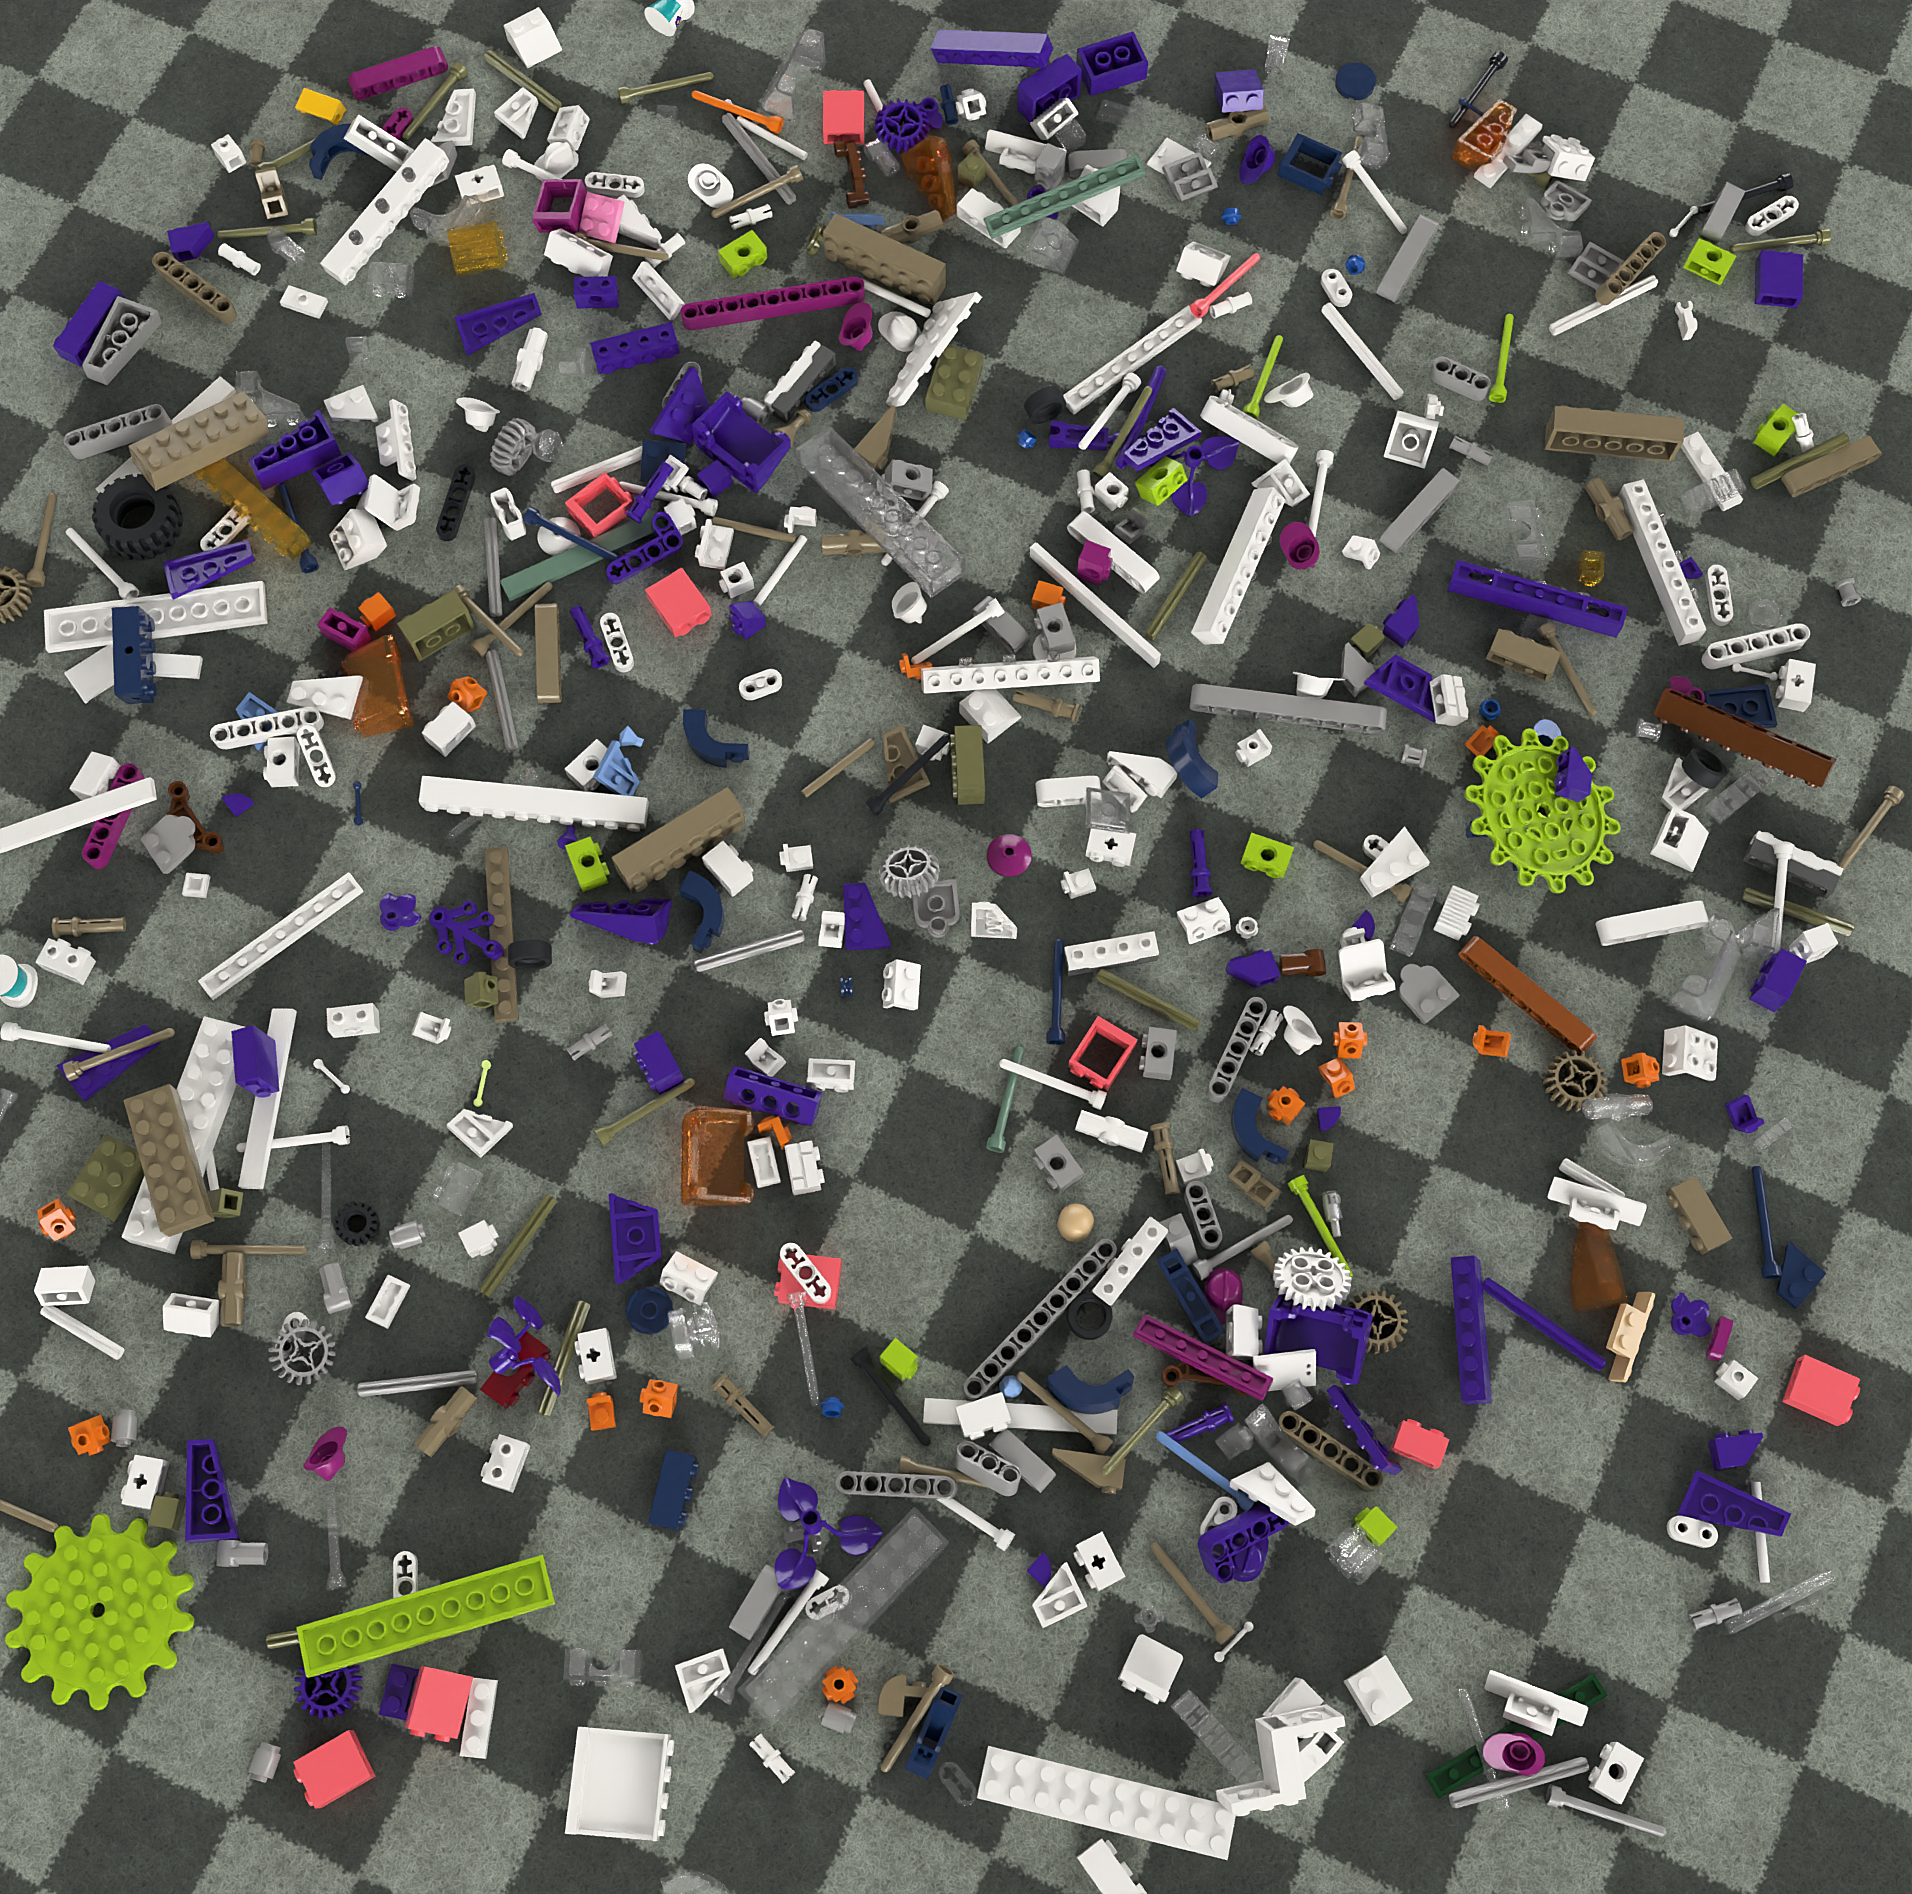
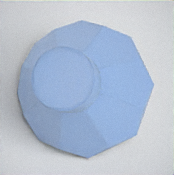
[620,726,644,748]
[999,1375,1022,1398]

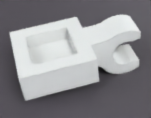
[1675,301,1697,340]
[1424,394,1444,419]

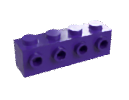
[53,281,124,367]
[590,322,680,374]

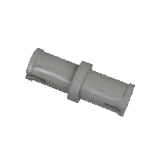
[1449,435,1494,466]
[567,1023,613,1061]
[1689,1598,1742,1630]

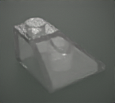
[1085,787,1130,834]
[1737,907,1780,963]

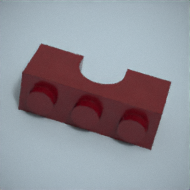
[480,1331,551,1409]

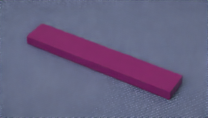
[1133,1314,1274,1401]

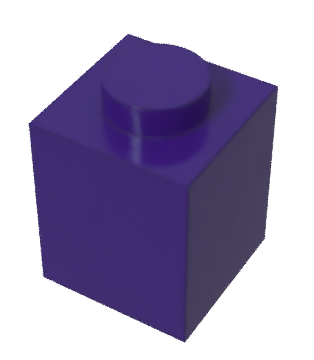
[697,459,732,498]

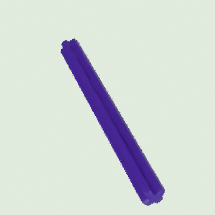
[1115,365,1167,469]
[1482,1277,1606,1371]

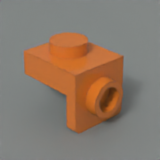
[899,653,932,679]
[1473,1025,1511,1057]
[1319,1058,1355,1098]
[757,1116,792,1150]

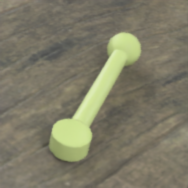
[473,1060,491,1107]

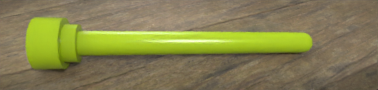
[1489,314,1514,403]
[1242,335,1283,420]
[1287,1175,1353,1278]

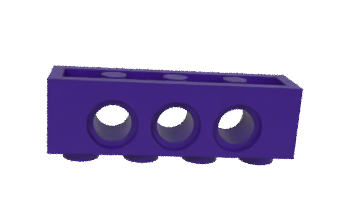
[723,1066,823,1126]

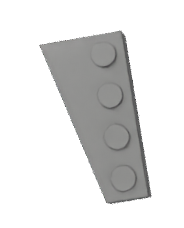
[82,296,162,385]

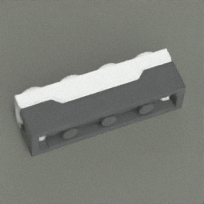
[764,341,836,424]
[1743,831,1843,899]
[1063,931,1159,976]

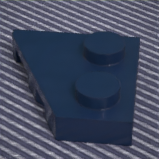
[640,439,686,482]
[1776,1242,1827,1309]

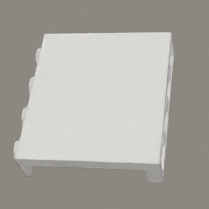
[565,1727,674,1841]

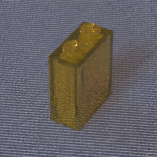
[447,221,508,277]

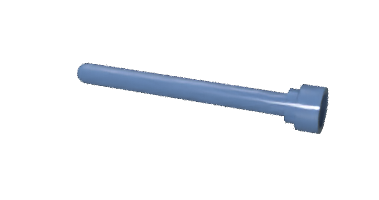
[1156,1431,1254,1511]

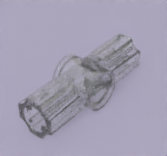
[1582,1093,1653,1120]

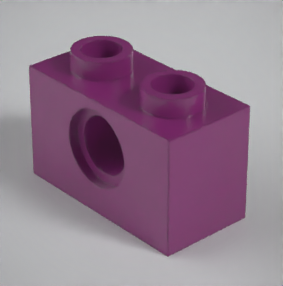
[1077,540,1113,586]

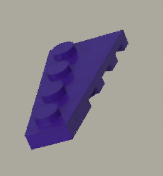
[454,293,542,356]
[1123,408,1201,471]
[163,540,255,600]
[56,1024,161,1101]
[1326,1385,1403,1475]
[1677,1470,1791,1537]

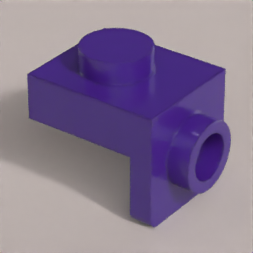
[1725,1094,1765,1133]

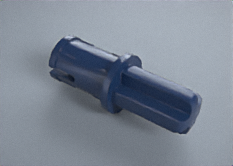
[940,84,958,125]

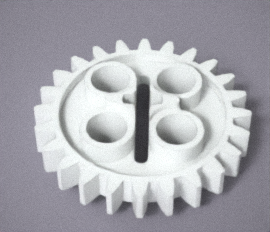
[1273,1247,1352,1311]

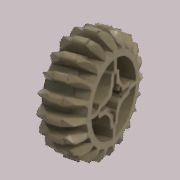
[0,566,32,624]
[1543,1050,1608,1112]
[1348,1289,1408,1354]

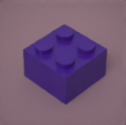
[311,452,369,505]
[1749,948,1807,1012]
[633,1031,684,1095]

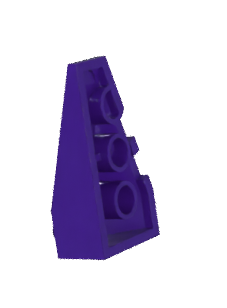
[570,898,672,945]

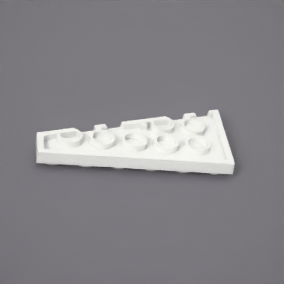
[886,292,982,407]

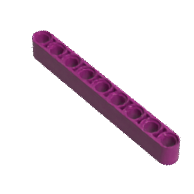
[681,276,865,330]

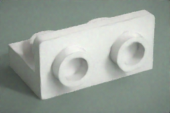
[547,105,590,151]
[695,519,734,570]

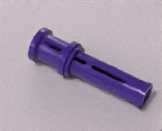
[625,461,674,524]
[569,606,610,668]
[1189,829,1212,897]
[1165,1402,1234,1448]

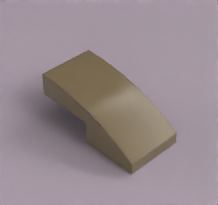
[1227,1160,1280,1211]

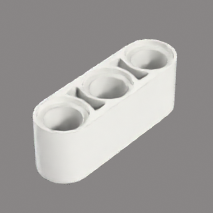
[1035,776,1102,807]

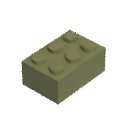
[925,345,984,420]
[397,590,475,662]
[950,725,985,805]
[66,1133,144,1222]

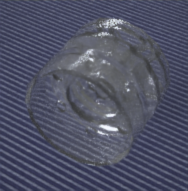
[668,1301,720,1361]

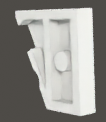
[494,87,538,139]
[323,385,379,422]
[1251,459,1310,507]
[1661,758,1709,811]
[447,1109,513,1158]
[1032,1562,1088,1628]
[675,1648,731,1713]

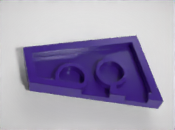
[843,883,891,950]

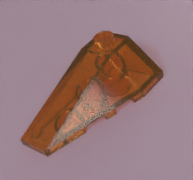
[1451,99,1517,169]
[901,135,957,221]
[1570,1222,1628,1312]

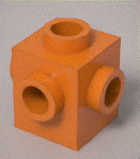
[447,676,487,713]
[1333,1022,1367,1059]
[1621,1053,1660,1088]
[1266,1086,1305,1126]
[37,1198,77,1242]
[640,1379,678,1418]
[68,1414,111,1456]
[821,1665,858,1704]

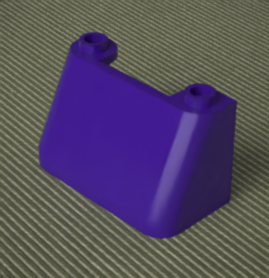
[692,391,791,493]
[1264,1294,1373,1385]

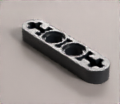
[436,464,476,541]

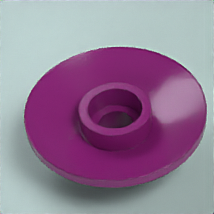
[987,834,1032,877]

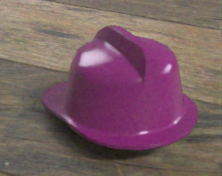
[839,302,873,351]
[1280,522,1320,569]
[1204,1268,1243,1324]
[304,1427,347,1481]
[1483,1733,1545,1776]

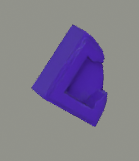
[1679,557,1703,579]
[222,794,254,817]
[1351,910,1375,941]
[1317,1106,1341,1132]
[1027,1552,1051,1588]

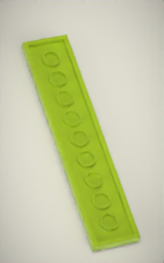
[296,1555,555,1678]

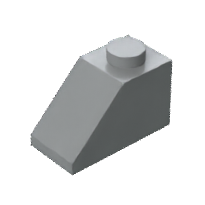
[1159,1213,1198,1266]

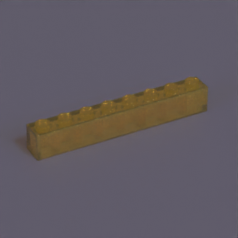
[193,458,312,561]

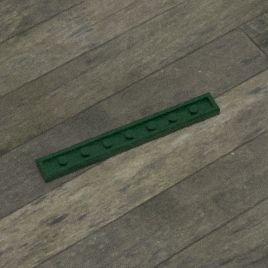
[1424,1673,1608,1799]

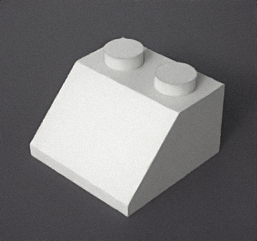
[504,7,562,69]
[1176,241,1231,287]
[1384,411,1439,469]
[959,689,1021,744]
[1226,1305,1262,1360]
[1344,1655,1413,1726]

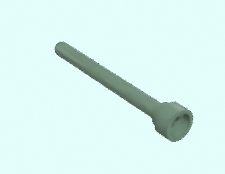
[986,1046,1024,1153]

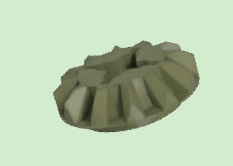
[806,223,827,256]

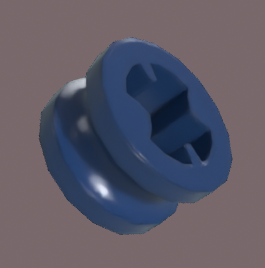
[840,976,853,997]

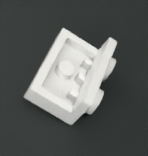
[1177,897,1231,944]
[882,959,921,1010]
[806,1058,855,1093]
[659,1251,718,1305]

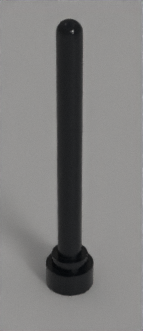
[1449,51,1508,128]
[1698,173,1793,213]
[865,734,950,816]
[850,1347,931,1446]

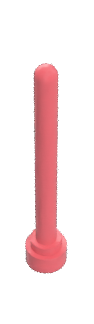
[1190,253,1260,318]

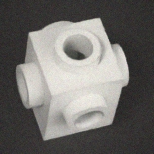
[955,88,986,121]
[764,999,798,1036]

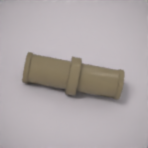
[1211,364,1254,393]

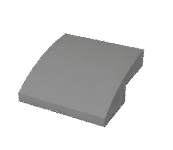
[1162,152,1218,202]
[1568,242,1624,290]

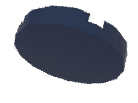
[1335,62,1376,100]
[626,1286,674,1335]

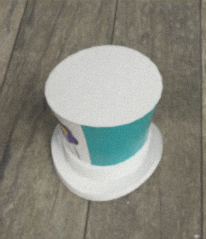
[644,0,695,37]
[0,955,38,1008]

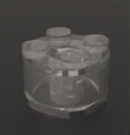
[1325,1526,1385,1585]

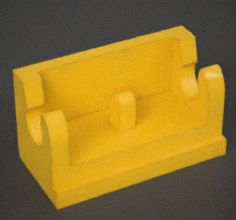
[295,88,346,125]

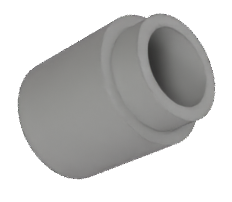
[741,397,770,425]
[389,1220,427,1249]
[111,1410,138,1447]
[818,1701,857,1733]
[248,1742,281,1783]

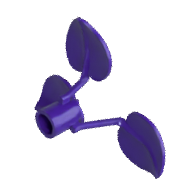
[1139,435,1240,517]
[487,1296,561,1397]
[775,1477,883,1590]

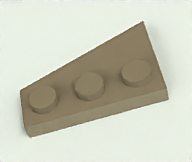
[883,725,930,803]

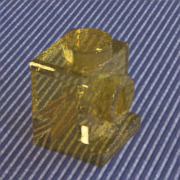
[1578,550,1605,586]

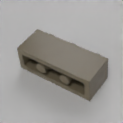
[1486,629,1561,683]
[1665,1176,1733,1255]

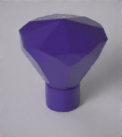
[557,825,578,850]

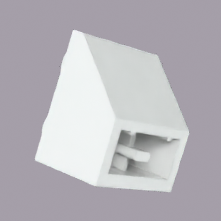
[1072,164,1120,227]
[329,509,387,570]
[1650,807,1709,872]

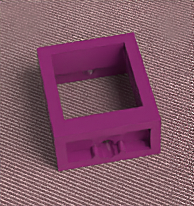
[532,179,587,233]

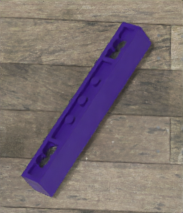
[1447,560,1628,638]

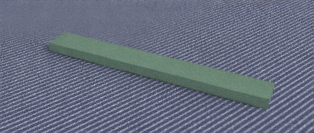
[983,154,1146,239]
[500,510,666,601]

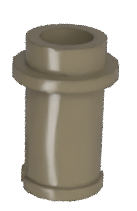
[249,139,265,167]

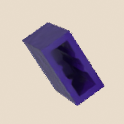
[1214,69,1263,113]
[1755,250,1803,308]
[231,1025,280,1098]

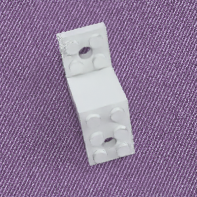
[1216,1704,1345,1816]

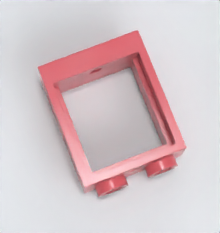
[565,472,634,539]
[1068,1016,1138,1091]

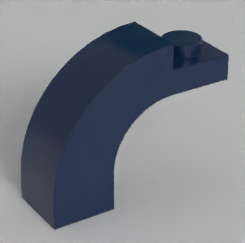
[309,123,368,180]
[683,709,750,768]
[1166,719,1218,799]
[679,870,724,954]
[1231,1088,1290,1165]
[1046,1365,1134,1414]
[905,1687,963,1780]

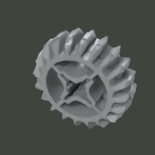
[490,418,536,476]
[879,845,940,899]
[268,1319,336,1385]

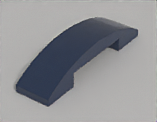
[1156,1249,1225,1344]

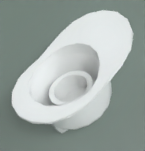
[534,142,579,182]
[688,163,733,208]
[878,311,921,352]
[1264,373,1313,407]
[456,397,500,432]
[892,582,927,623]
[1293,672,1345,699]
[1283,1006,1322,1055]

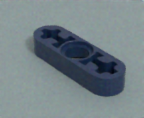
[805,367,858,412]

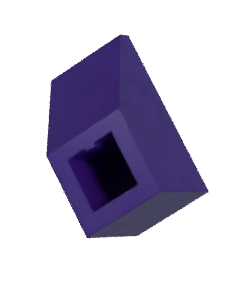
[167,222,214,262]
[1383,594,1420,648]
[729,601,766,640]
[1554,746,1593,802]
[1225,950,1280,988]
[1708,1429,1763,1471]

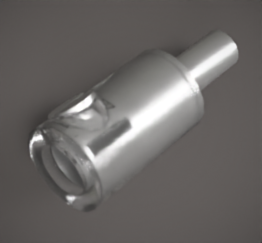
[1321,1191,1343,1237]

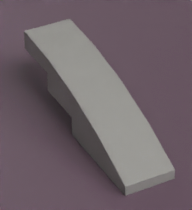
[1502,144,1555,173]

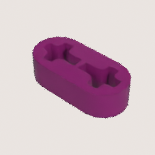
[382,107,413,140]
[1706,1316,1733,1362]

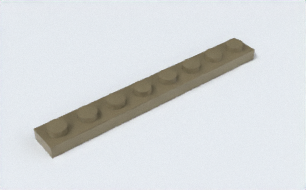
[485,847,519,1023]

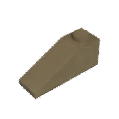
[853,405,896,473]
[1052,1448,1126,1494]

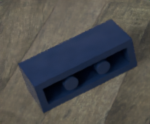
[648,1450,699,1531]

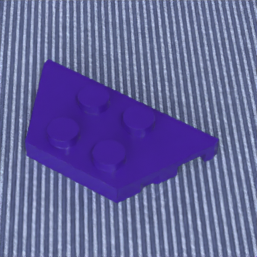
[648,367,710,444]
[1363,654,1436,722]
[609,1193,662,1285]

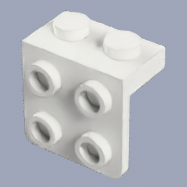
[1542,135,1595,181]
[365,475,420,531]
[1338,939,1395,1001]
[1662,1025,1718,1081]
[1118,1634,1183,1704]

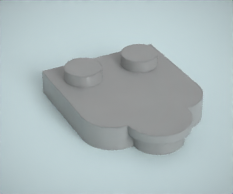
[1541,180,1592,221]
[140,815,195,874]
[912,879,960,938]
[1399,964,1460,1025]

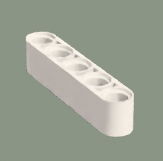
[1200,396,1299,464]
[1067,511,1160,594]
[1702,624,1810,669]
[210,707,324,749]
[1595,901,1709,946]

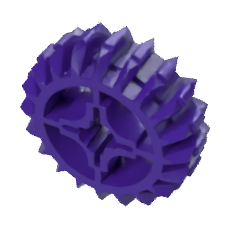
[875,98,929,154]
[294,1665,363,1719]

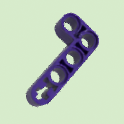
[606,512,683,585]
[1197,1503,1290,1583]

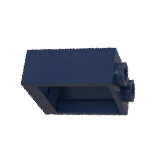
[1278,133,1343,195]

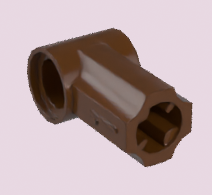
[1279,949,1326,977]

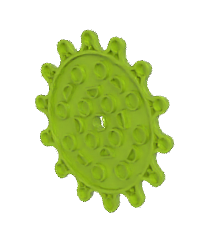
[1464,728,1621,893]
[5,1513,194,1710]

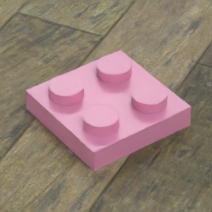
[578,192,625,243]

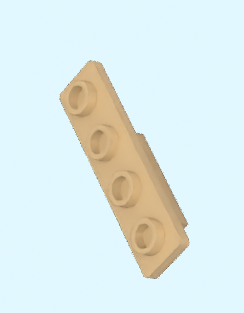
[1606,1292,1655,1382]

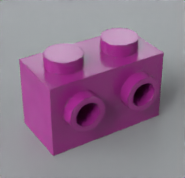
[317,607,372,655]

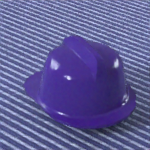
[1239,135,1275,184]
[1232,1537,1269,1582]

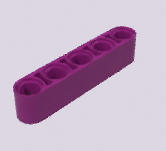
[348,46,448,100]
[82,763,145,869]

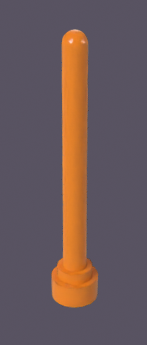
[691,90,784,134]

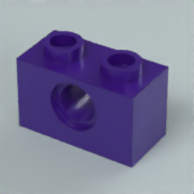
[574,276,619,309]

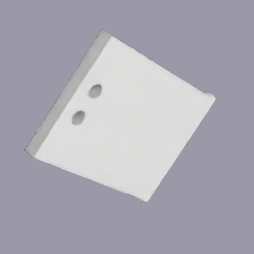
[1147,138,1211,174]
[64,644,114,703]
[1253,1349,1316,1391]

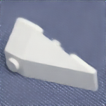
[971,902,1017,939]

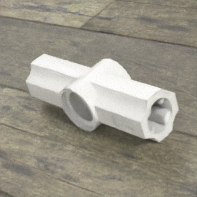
[512,327,548,392]
[1075,1110,1148,1153]

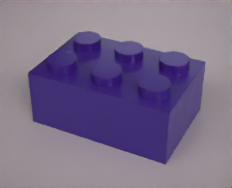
[1076,31,1148,96]
[1017,54,1082,123]

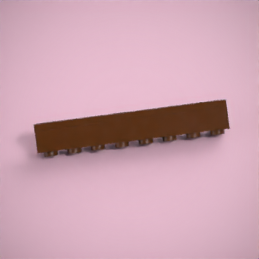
[1653,687,1837,788]

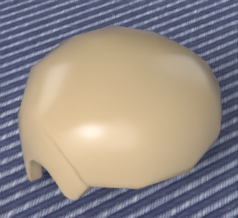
[1057,1203,1094,1242]

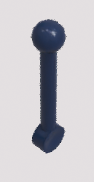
[1459,97,1496,125]
[353,781,363,826]

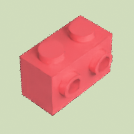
[1390,1419,1450,1469]

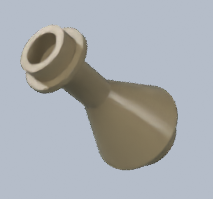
[772,409,811,449]

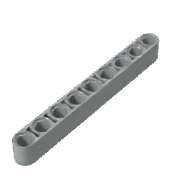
[1190,684,1387,734]
[963,1239,1117,1401]

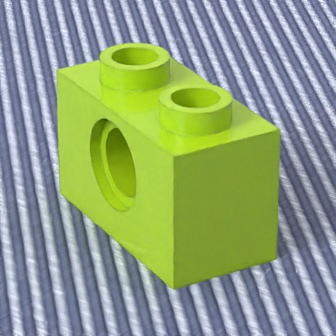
[718,230,768,279]
[1683,238,1737,286]
[1753,404,1798,457]
[1135,456,1188,506]
[1241,833,1294,878]
[565,836,610,892]
[880,1338,919,1382]
[1352,1506,1398,1549]

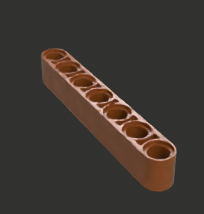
[1458,936,1597,1055]

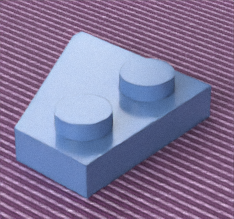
[830,212,884,229]
[236,692,279,752]
[593,740,640,796]

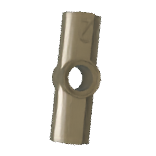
[1205,106,1269,141]
[879,210,943,243]
[1585,477,1634,540]
[821,530,887,557]
[218,1252,248,1327]
[414,1385,478,1457]

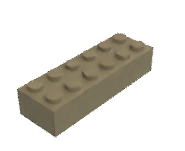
[823,213,946,306]
[129,391,270,491]
[1545,405,1684,462]
[612,787,746,894]
[123,1084,215,1237]

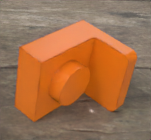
[1464,725,1500,756]
[586,1392,616,1431]

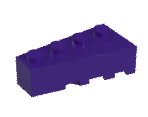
[248,410,342,490]
[185,1439,240,1543]

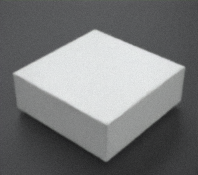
[182,873,210,898]

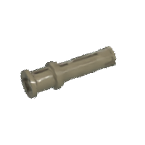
[1013,688,1081,723]
[52,917,126,938]
[1150,1122,1180,1195]
[711,1373,774,1438]

